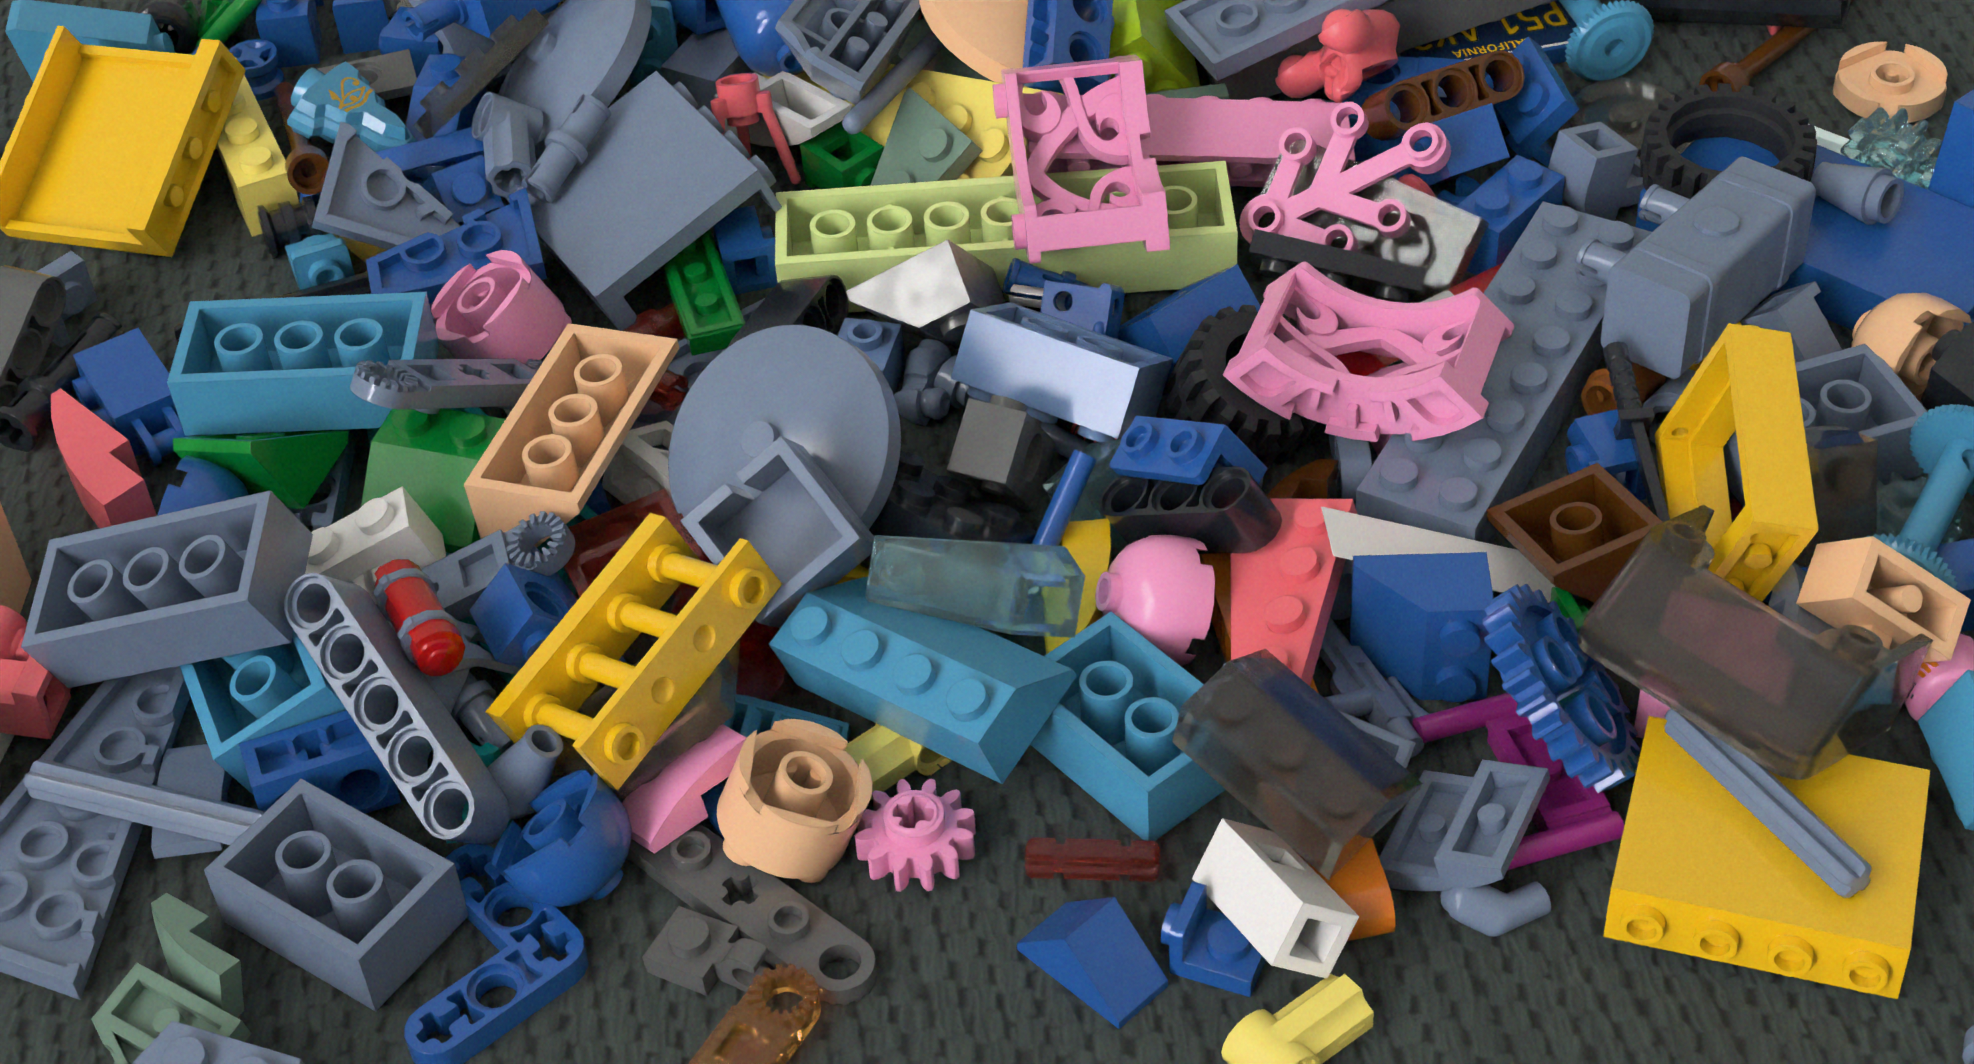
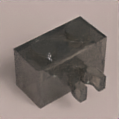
[1794,423,1878,569]

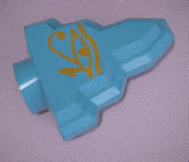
[287,61,417,152]

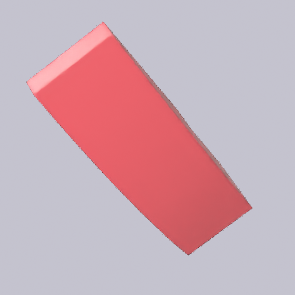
[51,388,157,528]

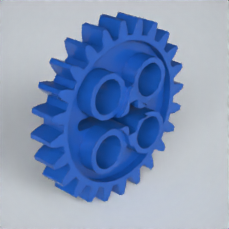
[1482,584,1641,793]

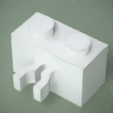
[305,486,446,613]

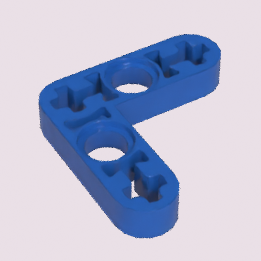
[404,844,588,1064]

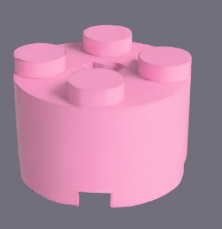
[431,250,572,364]

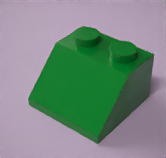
[361,408,506,553]

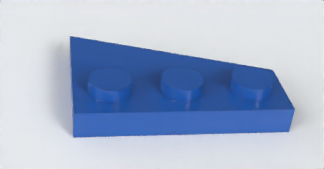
[366,188,547,304]

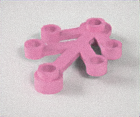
[1239,102,1451,252]

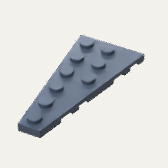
[0,666,190,1000]

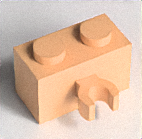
[1796,536,1971,685]

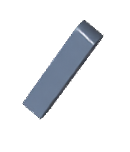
[284,573,510,845]

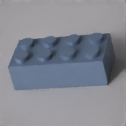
[21,490,313,688]

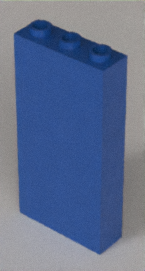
[1635,137,1974,330]

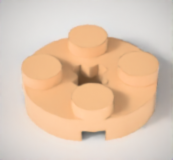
[1833,42,1948,130]

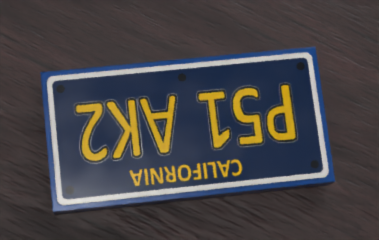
[1397,0,1577,76]

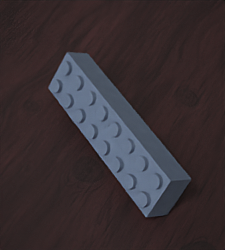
[1356,201,1652,544]

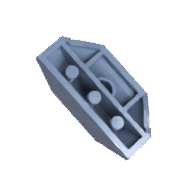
[775,0,922,105]

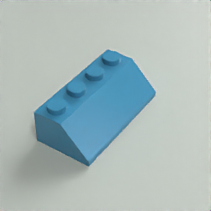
[769,576,1077,784]

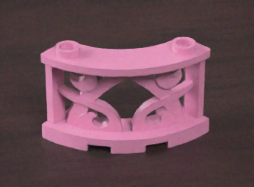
[992,55,1170,264]
[1223,262,1515,442]

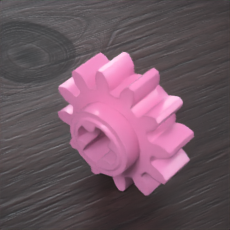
[854,779,976,892]

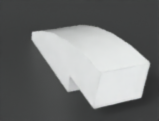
[714,71,852,147]

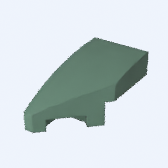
[151,893,244,1018]

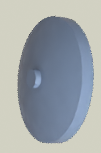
[498,0,652,162]
[668,325,901,546]

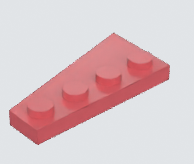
[1231,499,1357,697]

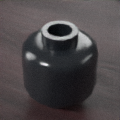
[135,0,200,54]

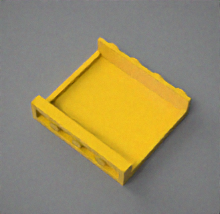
[0,25,246,257]
[1603,716,1930,999]

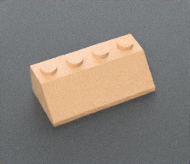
[464,323,679,547]

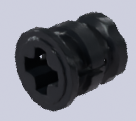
[257,195,323,259]

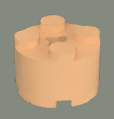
[717,719,873,883]

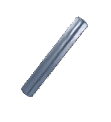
[1664,700,1872,898]
[24,759,265,845]

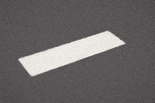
[1321,506,1555,603]

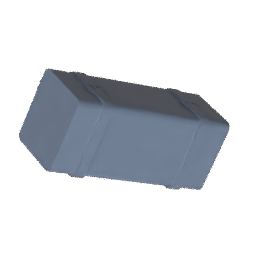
[1575,156,1816,379]

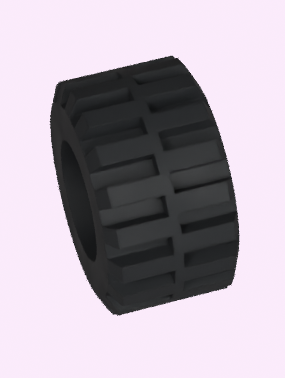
[1166,305,1318,470]

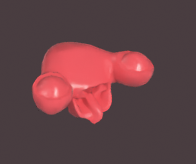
[1275,9,1400,103]

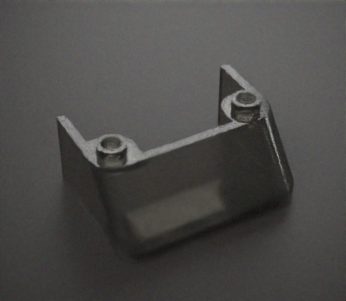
[1577,505,1933,780]

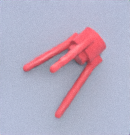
[710,73,801,184]

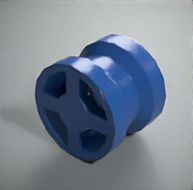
[229,39,285,101]

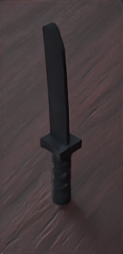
[1603,342,1675,545]

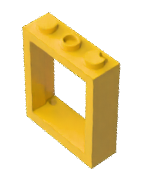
[1655,323,1819,612]

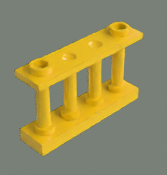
[485,513,782,791]

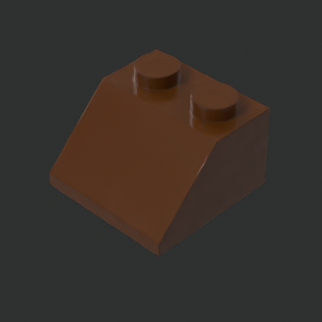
[1486,463,1672,611]

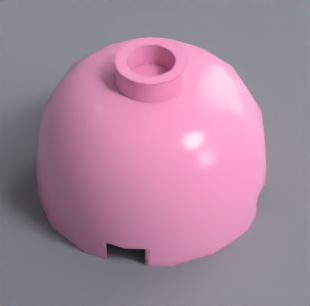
[1095,535,1215,666]

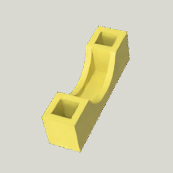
[215,58,300,237]

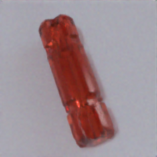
[1025,837,1160,882]

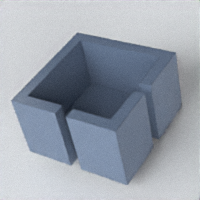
[680,436,881,628]

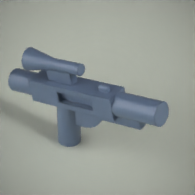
[1319,617,1429,758]

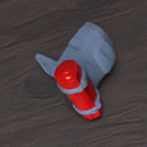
[373,559,521,716]

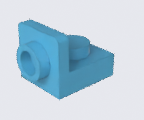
[285,233,355,290]

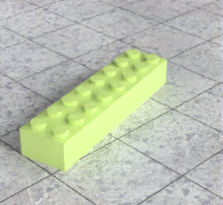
[775,161,1238,312]

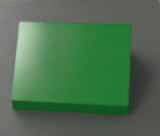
[173,430,348,509]

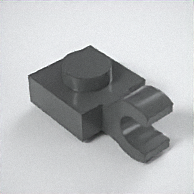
[642,906,774,996]

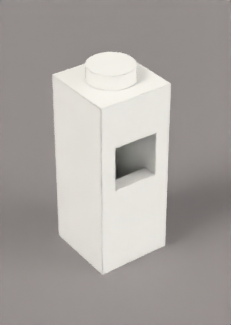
[1192,818,1359,979]

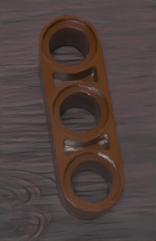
[1362,50,1525,141]

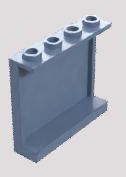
[506,71,782,331]

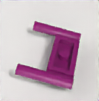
[1413,693,1624,870]

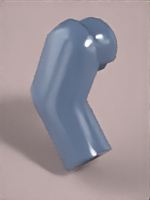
[1440,881,1551,937]

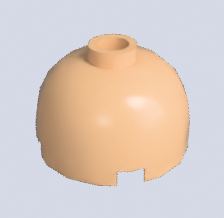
[1851,293,1972,401]

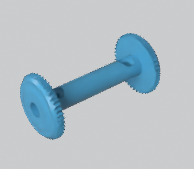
[1559,0,1654,82]
[1861,404,1974,591]

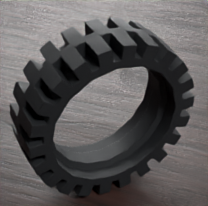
[1640,83,1817,199]

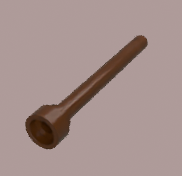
[1699,0,1855,92]
[275,82,329,195]

